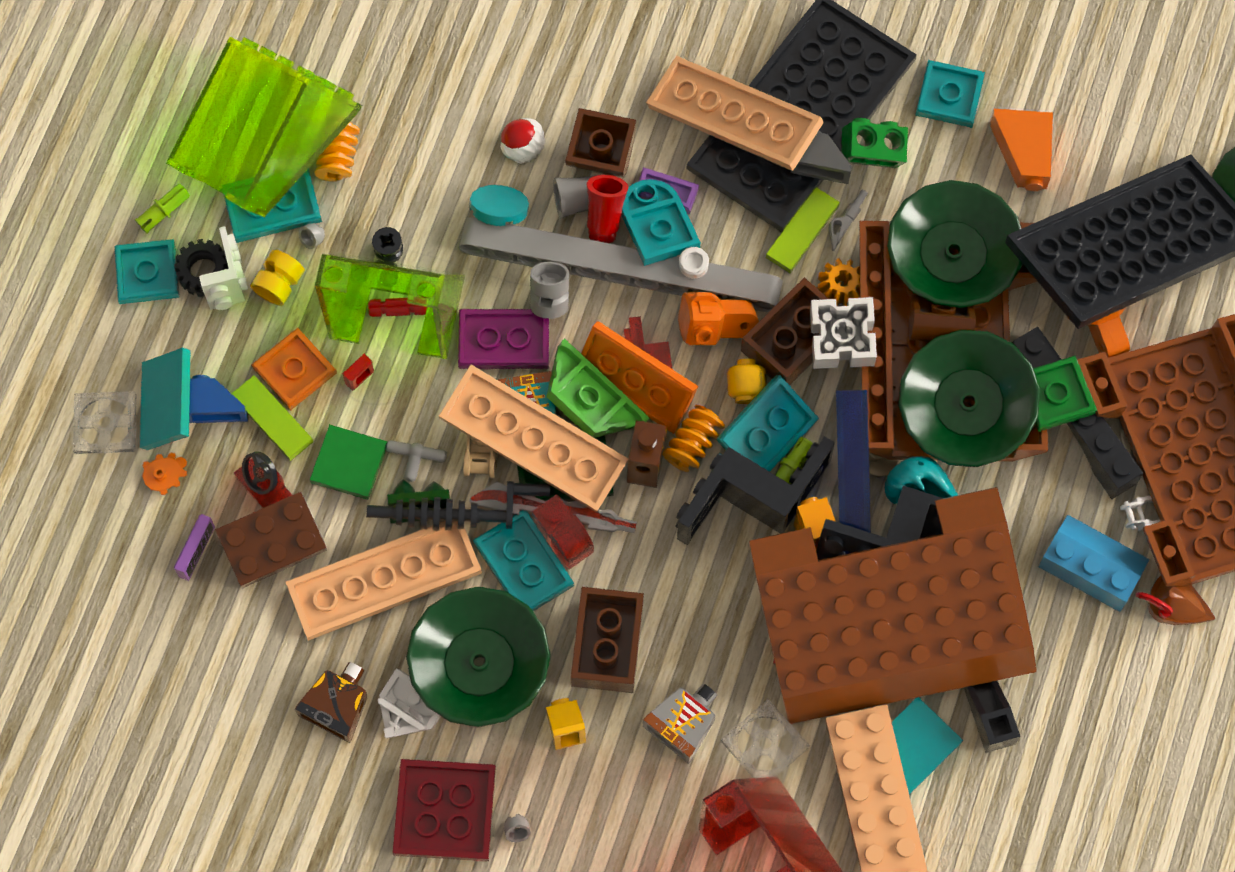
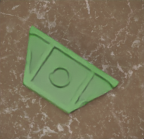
[546,338,649,438]

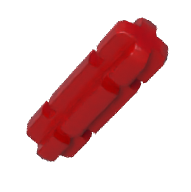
[368,297,427,317]

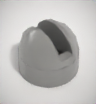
[299,223,325,249]
[504,814,531,842]

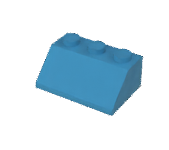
[1038,515,1150,612]

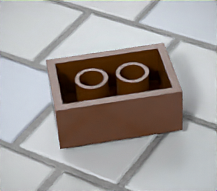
[741,277,829,385]
[215,492,327,589]
[571,587,644,693]

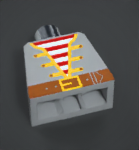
[643,684,717,764]

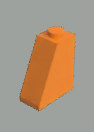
[990,108,1053,191]

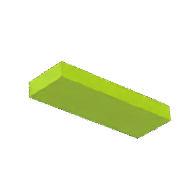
[766,187,840,273]
[231,375,313,461]

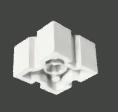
[810,297,877,369]

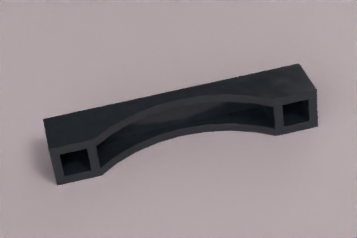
[1012,326,1143,499]
[964,680,1020,753]

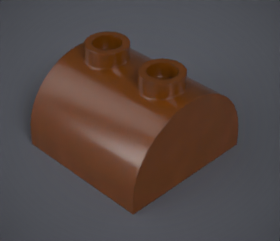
[565,108,636,178]
[909,295,976,348]

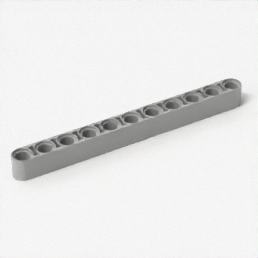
[458,217,783,312]

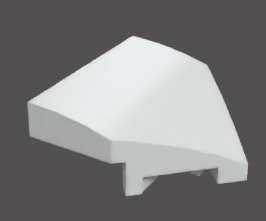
[378,668,441,738]

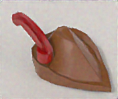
[1136,575,1216,625]

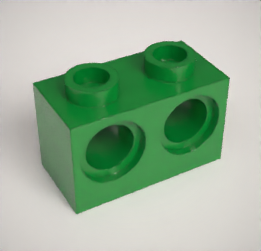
[841,118,908,168]

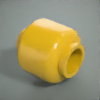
[727,359,766,404]

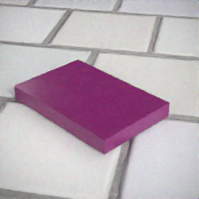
[458,309,549,369]

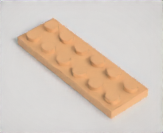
[646,56,824,171]
[439,365,628,513]
[286,520,482,641]
[825,704,928,872]

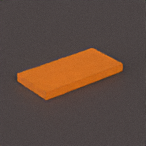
[581,321,698,434]

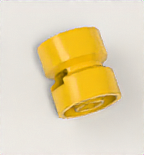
[250,250,305,306]

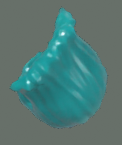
[884,456,958,504]

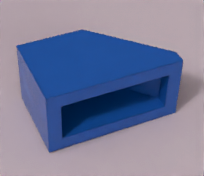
[189,375,248,423]

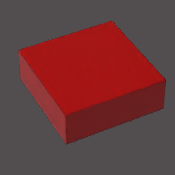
[342,353,374,391]

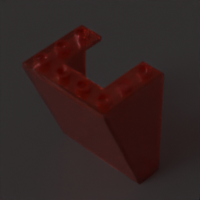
[698,777,843,872]

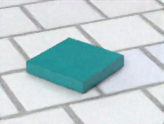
[915,60,985,128]
[114,239,179,304]

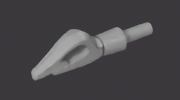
[829,190,868,252]

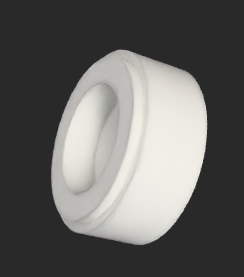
[679,247,709,279]

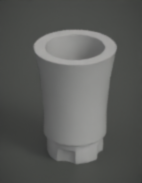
[553,175,613,219]

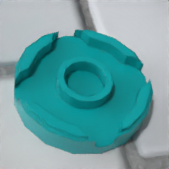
[469,185,529,226]

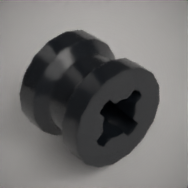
[372,227,403,263]

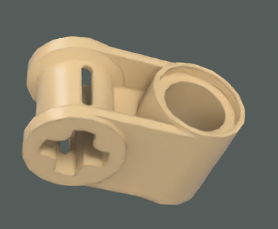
[464,435,496,478]

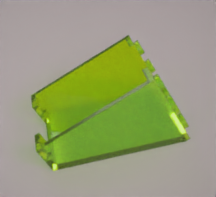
[166,37,363,217]
[315,254,465,359]

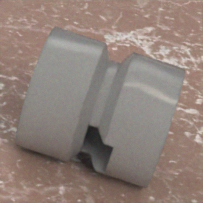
[530,261,569,319]

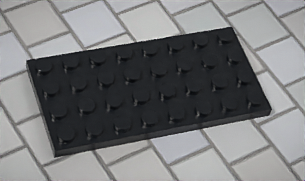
[686,0,917,232]
[1005,154,1235,329]

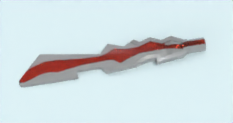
[470,482,637,533]

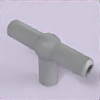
[386,440,447,482]

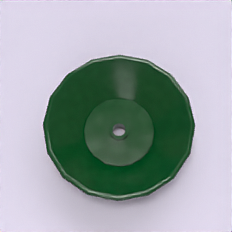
[887,180,1023,308]
[898,330,1040,468]
[406,586,551,727]

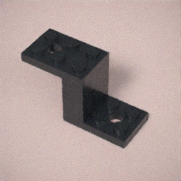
[675,436,835,545]
[816,486,943,560]

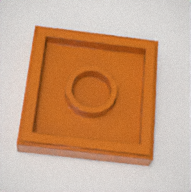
[251,328,337,411]

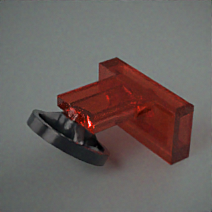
[234,451,292,508]

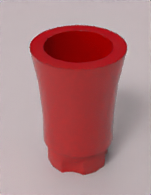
[587,175,628,243]

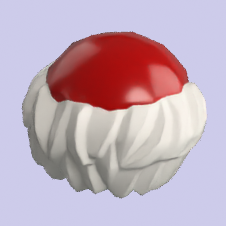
[500,118,545,164]

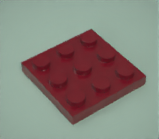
[393,759,496,861]

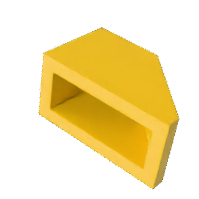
[546,698,586,750]

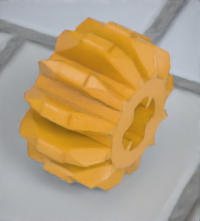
[817,258,860,306]

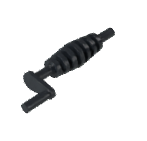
[366,481,550,531]

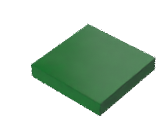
[1033,355,1097,432]
[310,424,387,500]

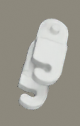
[1120,496,1161,531]

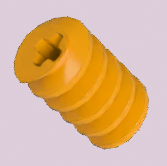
[314,115,360,182]
[662,404,725,472]

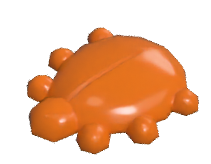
[142,452,187,495]

